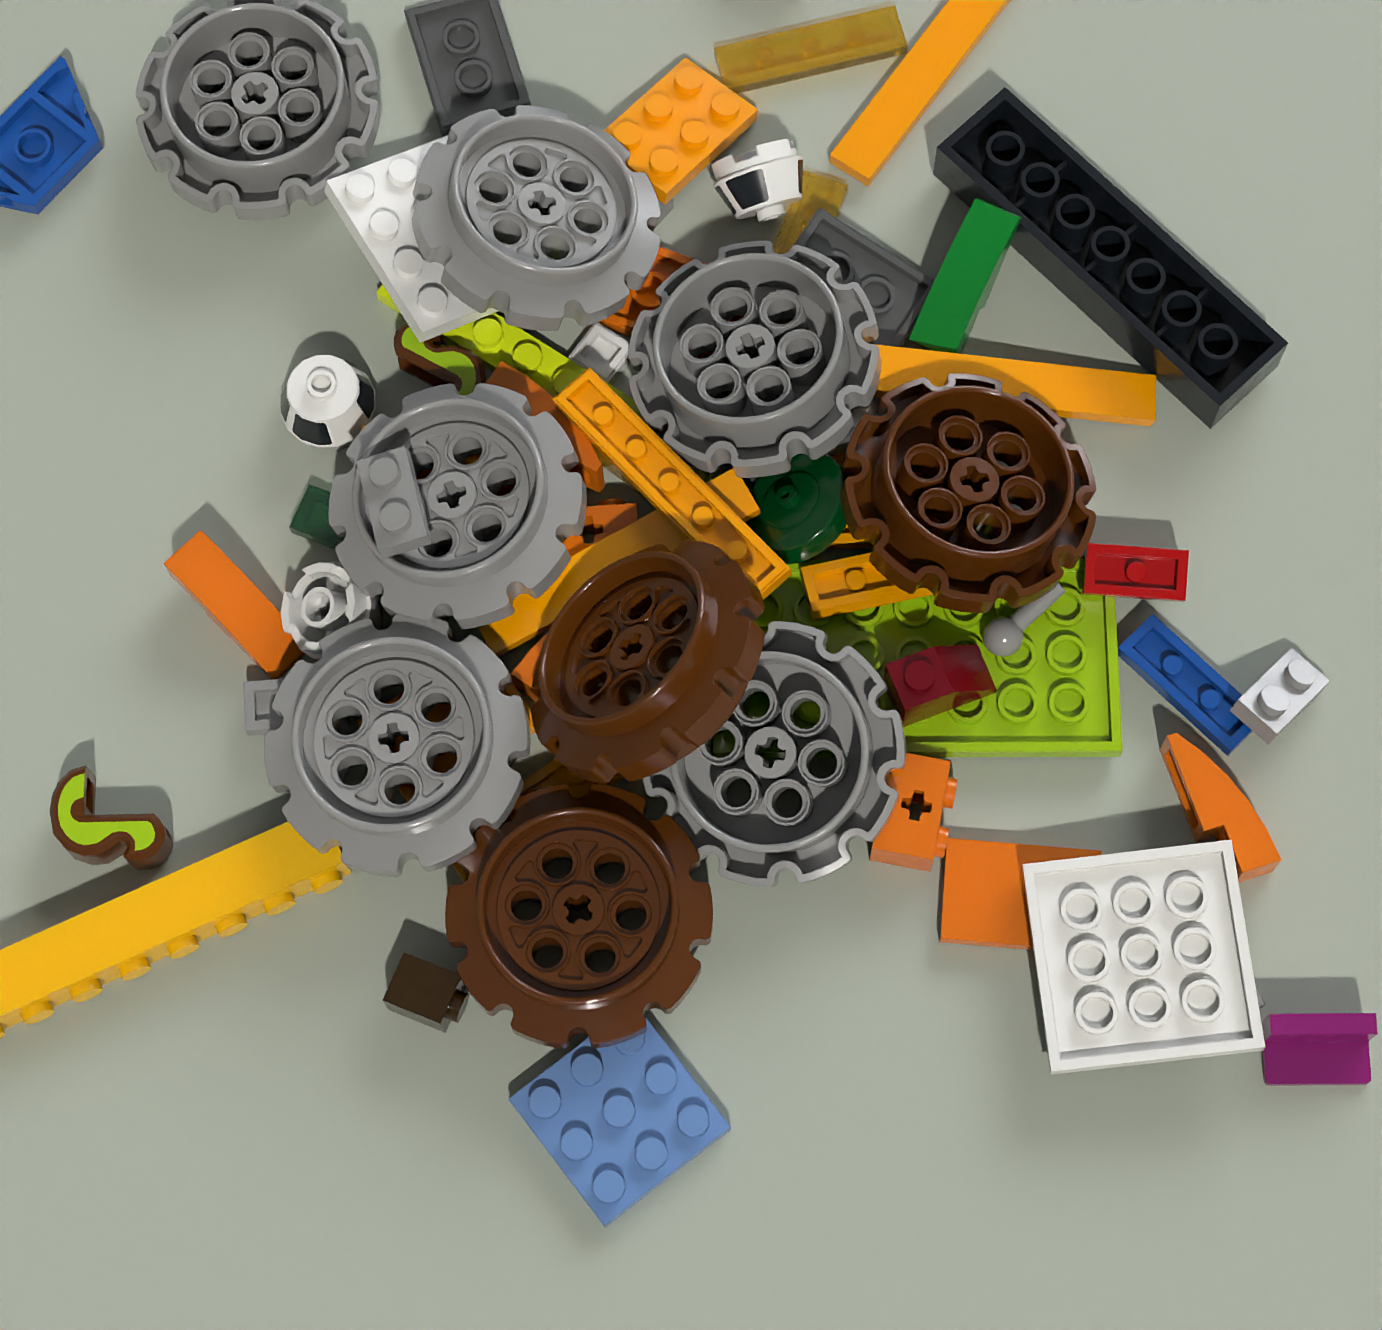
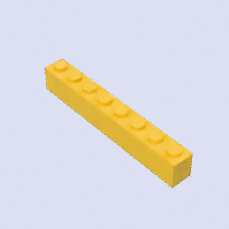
[0,822,352,1039]

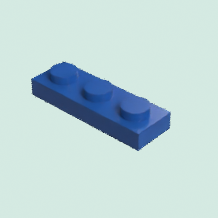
[1118,614,1253,756]

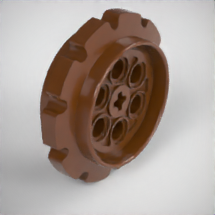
[840,373,1096,613]
[531,540,765,783]
[445,783,713,1049]

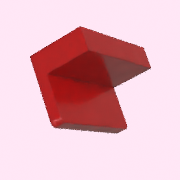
[1081,543,1189,602]

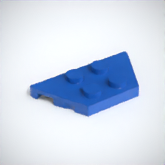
[0,56,103,215]

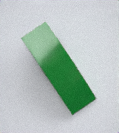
[909,198,1022,354]

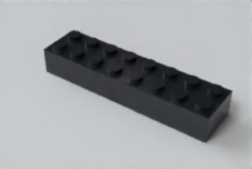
[933,87,1288,429]

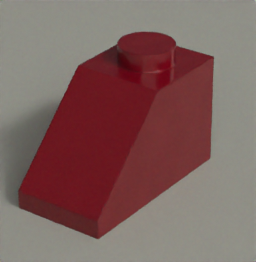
[883,645,997,727]

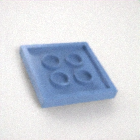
[509,1017,731,1228]

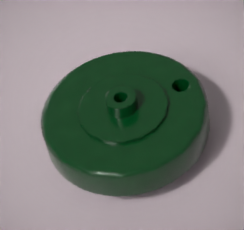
[745,454,850,565]

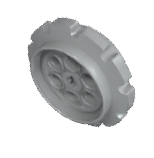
[136,0,381,220]
[411,105,661,331]
[628,241,882,478]
[328,383,587,629]
[264,614,531,877]
[643,621,906,887]

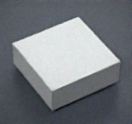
[568,322,630,385]

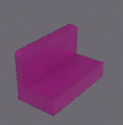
[1261,1013,1378,1086]

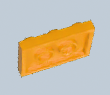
[604,57,758,205]

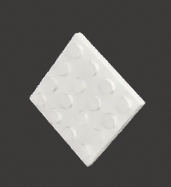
[324,135,555,343]
[1022,840,1265,1075]

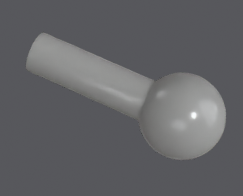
[983,583,1066,657]

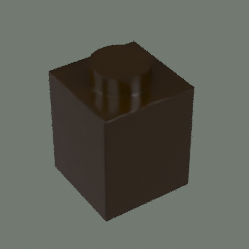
[383,952,469,1033]

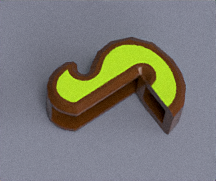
[394,323,487,396]
[50,765,173,870]

